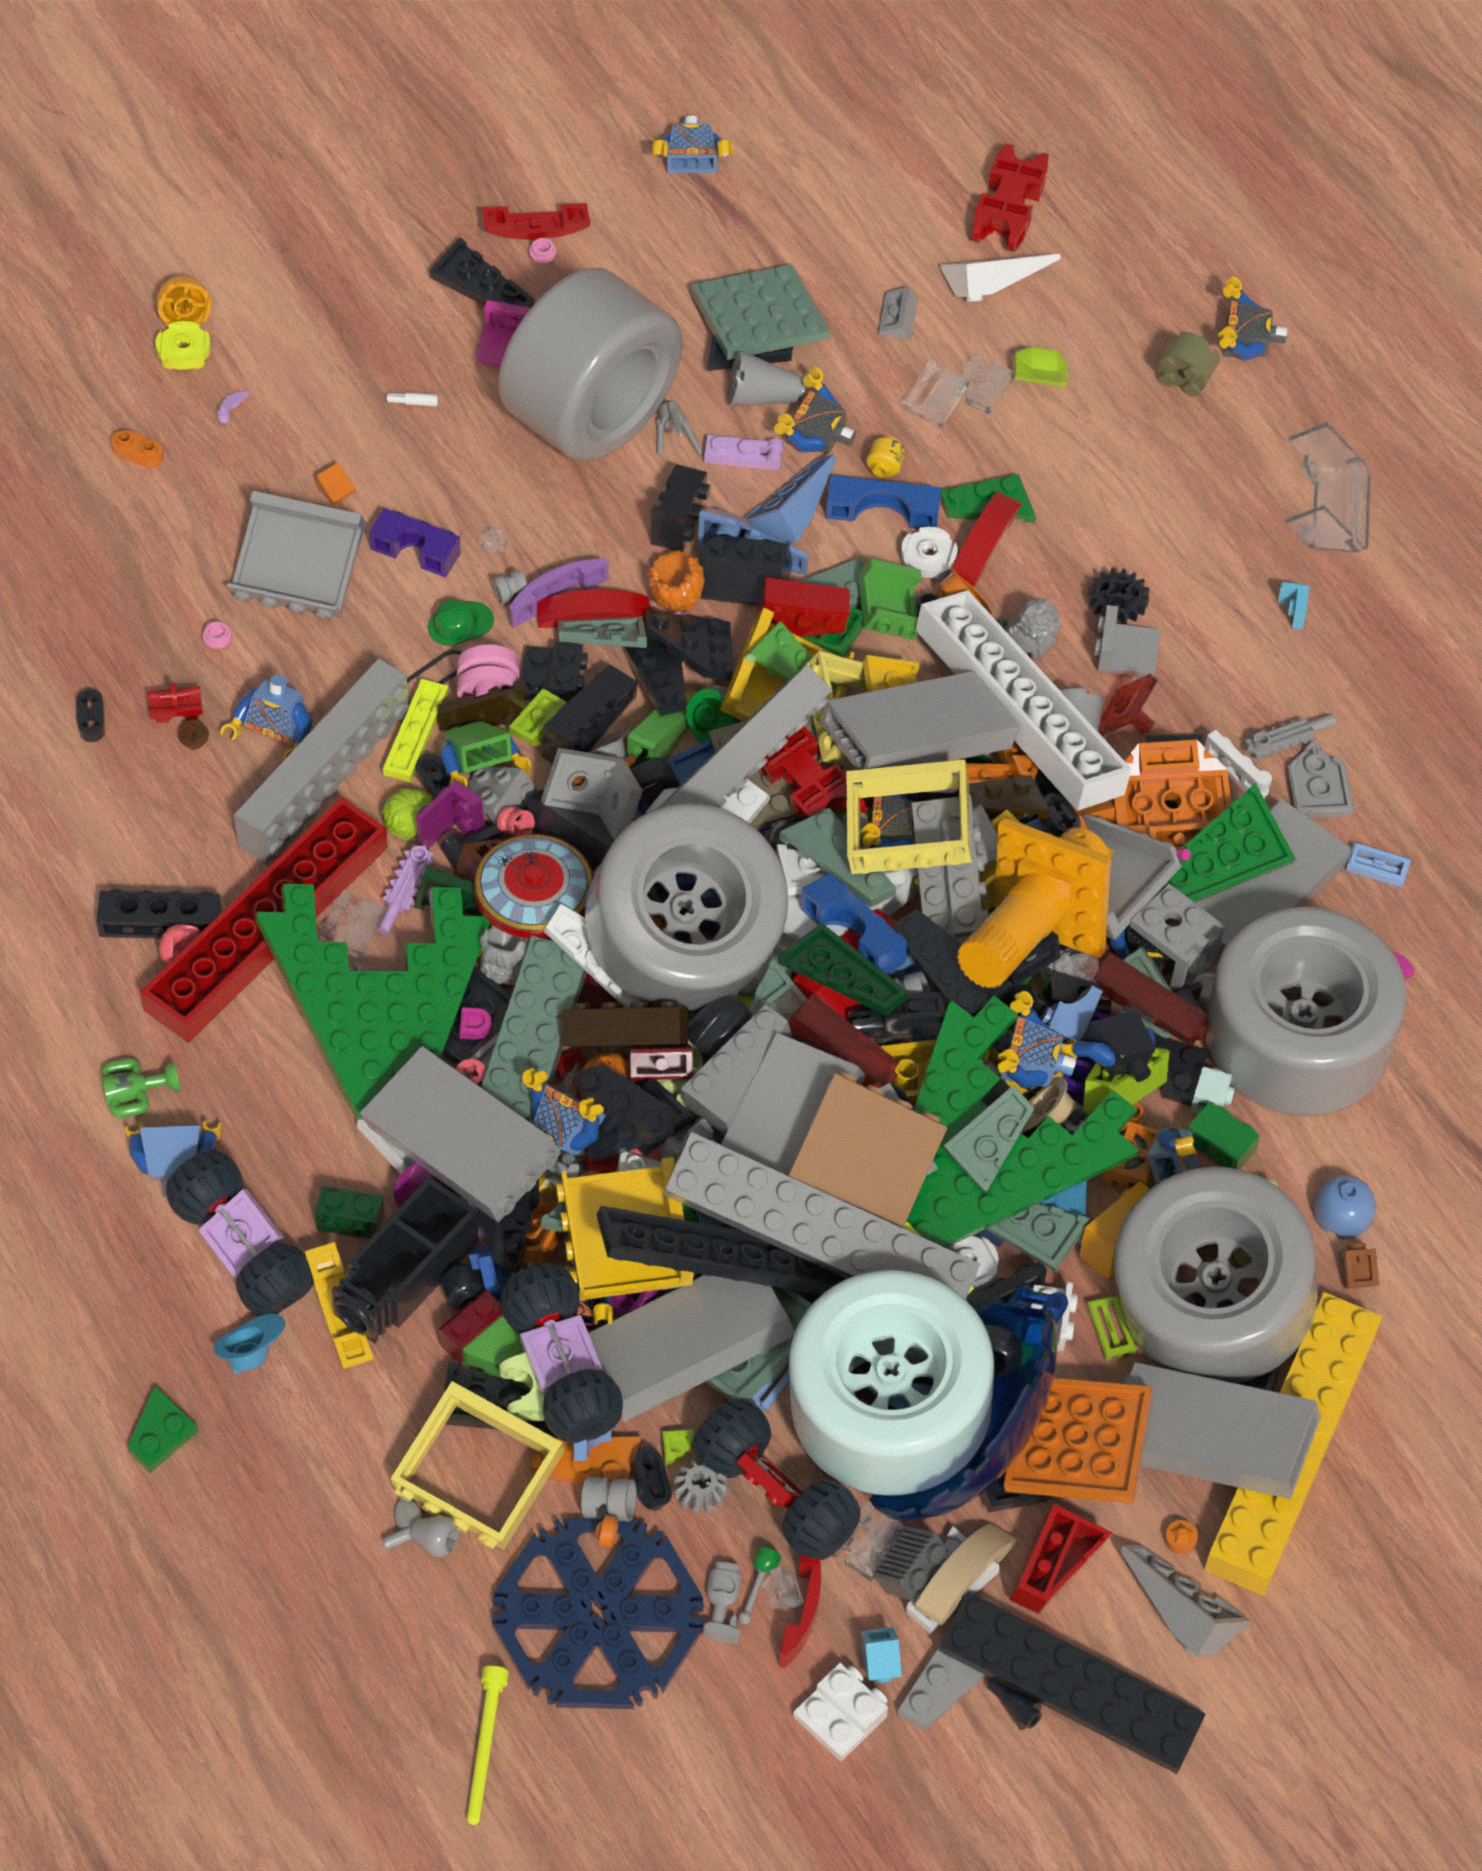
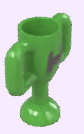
[101,1058,181,1118]

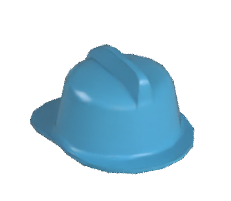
[213,1313,285,1374]

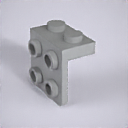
[1094,605,1160,678]
[467,766,538,834]

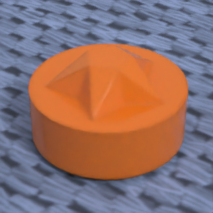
[595,1515,619,1549]
[1165,1520,1198,1555]

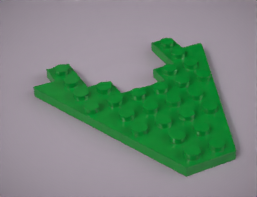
[255,884,490,1120]
[906,996,1139,1248]

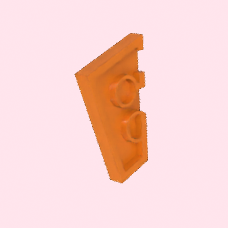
[531,1436,642,1487]

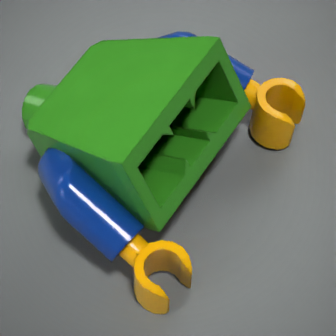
[441,722,531,788]

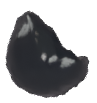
[984,1324,1023,1378]

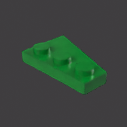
[940,474,1036,523]

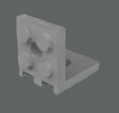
[541,748,643,840]
[1130,884,1225,995]

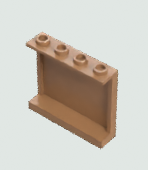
[784,1071,947,1228]

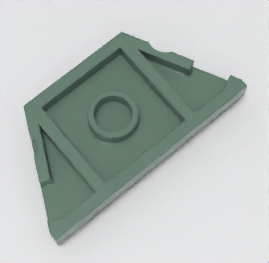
[748,959,847,1052]

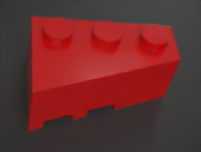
[755,577,850,637]
[1009,1504,1113,1614]

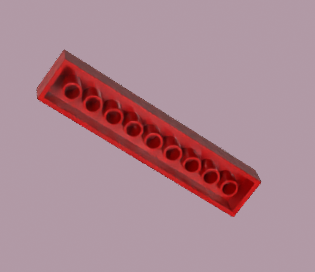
[140,797,388,1043]

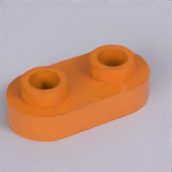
[111,430,164,467]

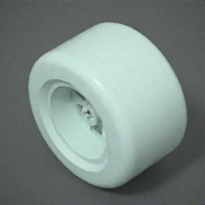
[789,1270,994,1496]

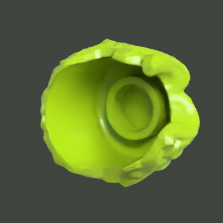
[382,789,433,841]

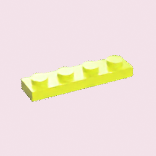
[383,679,449,783]

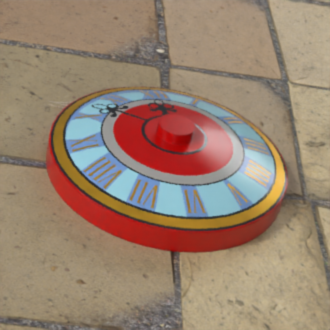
[474,834,593,939]

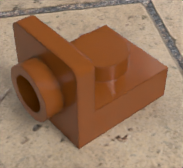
[1339,1243,1379,1289]

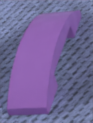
[509,559,609,628]

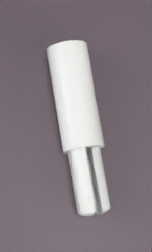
[387,392,438,407]

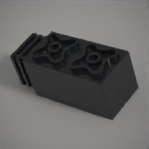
[332,1177,479,1343]

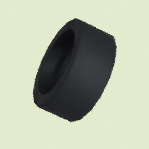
[631,759,680,804]

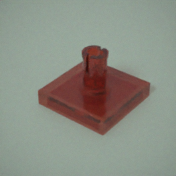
[1098,673,1157,736]

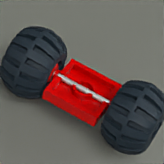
[694,1399,861,1560]

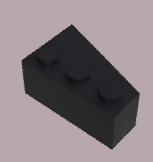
[651,464,711,552]

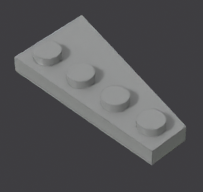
[897,1648,985,1732]

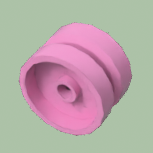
[457,645,520,699]

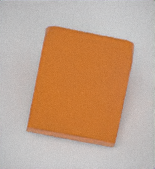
[316,463,356,505]

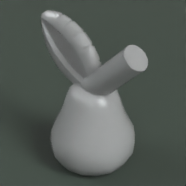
[382,1498,459,1558]

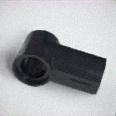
[440,824,502,871]

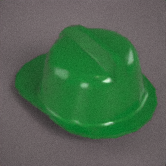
[428,599,494,646]
[685,689,738,743]

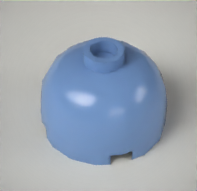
[1313,1175,1376,1239]

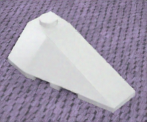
[941,254,1060,302]

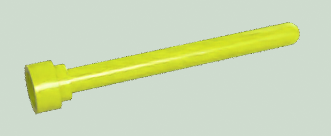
[467,1666,509,1825]

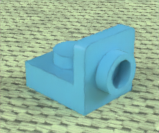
[1278,582,1309,629]

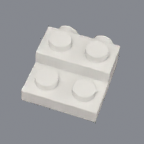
[793,1663,888,1761]

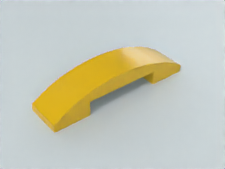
[305,1242,374,1370]

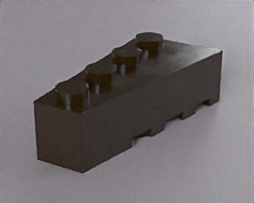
[561,1001,689,1047]

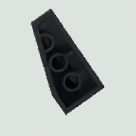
[477,1178,539,1274]

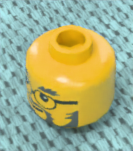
[866,436,906,478]

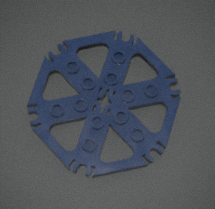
[492,1518,704,1709]

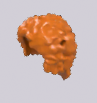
[648,550,705,613]

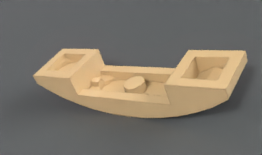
[915,1523,1017,1625]

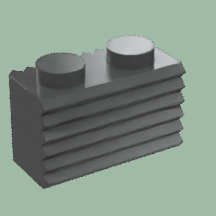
[873,1526,948,1601]

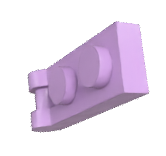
[704,435,784,470]

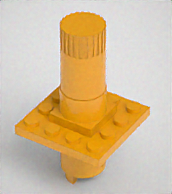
[957,817,1114,988]

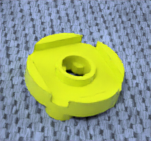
[155,321,211,370]

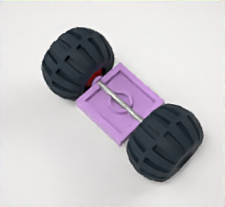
[166,1150,313,1316]
[500,1263,623,1443]

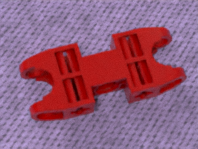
[972,143,1049,252]
[758,726,867,821]

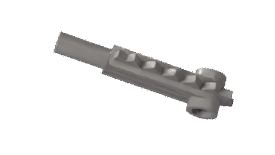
[1245,714,1336,760]

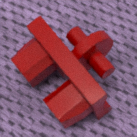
[148,682,203,723]

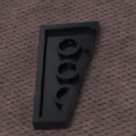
[430,237,534,307]
[444,1361,554,1435]

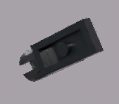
[847,992,946,1042]

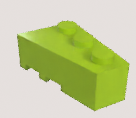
[1083,1047,1170,1114]

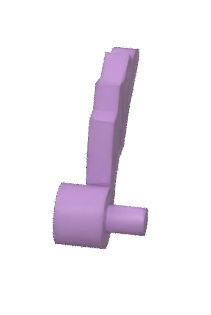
[217,391,249,423]

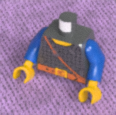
[1218,277,1287,361]
[774,367,856,454]
[861,794,916,849]

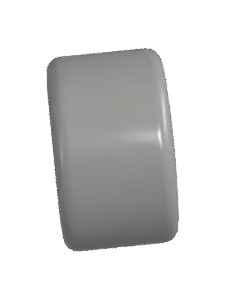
[498,268,682,461]
[585,803,788,1010]
[1205,907,1407,1116]
[1114,1166,1318,1384]

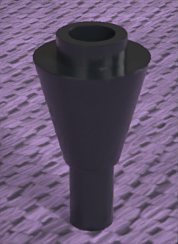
[987,1679,1042,1730]

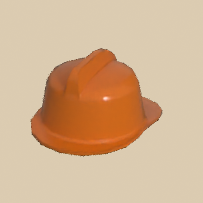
[935,566,992,615]

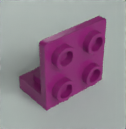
[416,780,485,850]

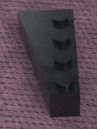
[541,664,638,764]
[892,909,1017,1017]

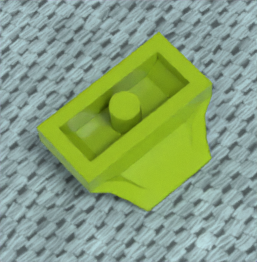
[1012,347,1068,387]
[509,689,566,746]

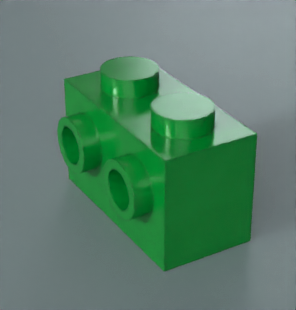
[1187,1101,1260,1169]

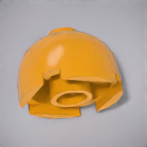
[156,275,212,328]

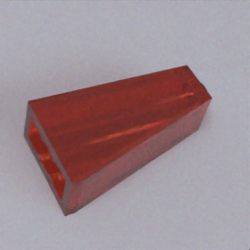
[1094,953,1209,1047]
[788,994,900,1088]

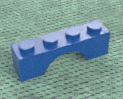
[826,475,941,529]
[801,873,907,974]

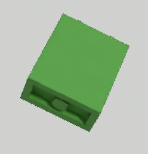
[858,558,922,640]

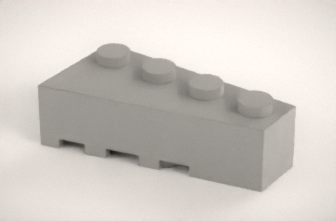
[681,1004,792,1136]

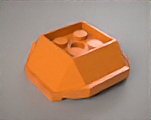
[1112,740,1232,848]

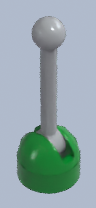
[738,1547,782,1625]

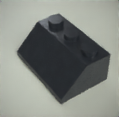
[700,534,793,606]

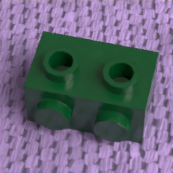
[315,1186,385,1239]

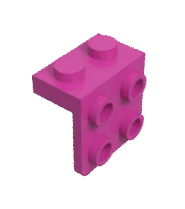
[476,300,531,367]

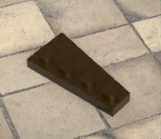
[918,776,1049,819]

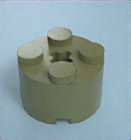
[1156,332,1220,396]

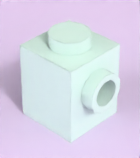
[1190,1067,1235,1114]

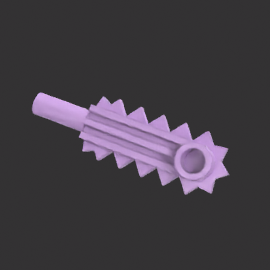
[378,844,434,935]

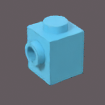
[861,1627,902,1683]

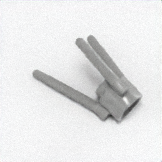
[656,401,703,455]

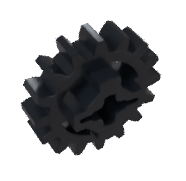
[1088,568,1150,625]

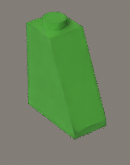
[628,709,686,767]
[463,1316,530,1390]

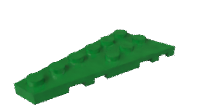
[1152,783,1296,903]

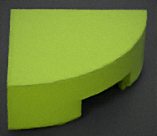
[662,1428,695,1465]

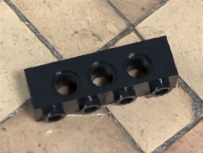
[96,889,222,939]

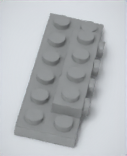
[912,795,989,944]

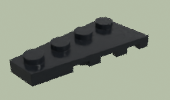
[624,639,687,717]

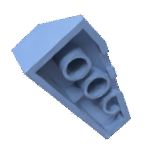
[744,454,836,544]
[698,507,808,575]

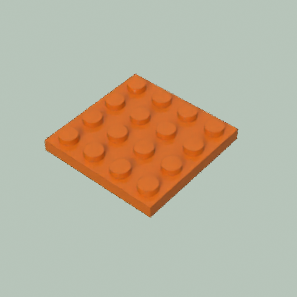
[1004,1375,1153,1504]

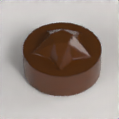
[178,719,209,750]

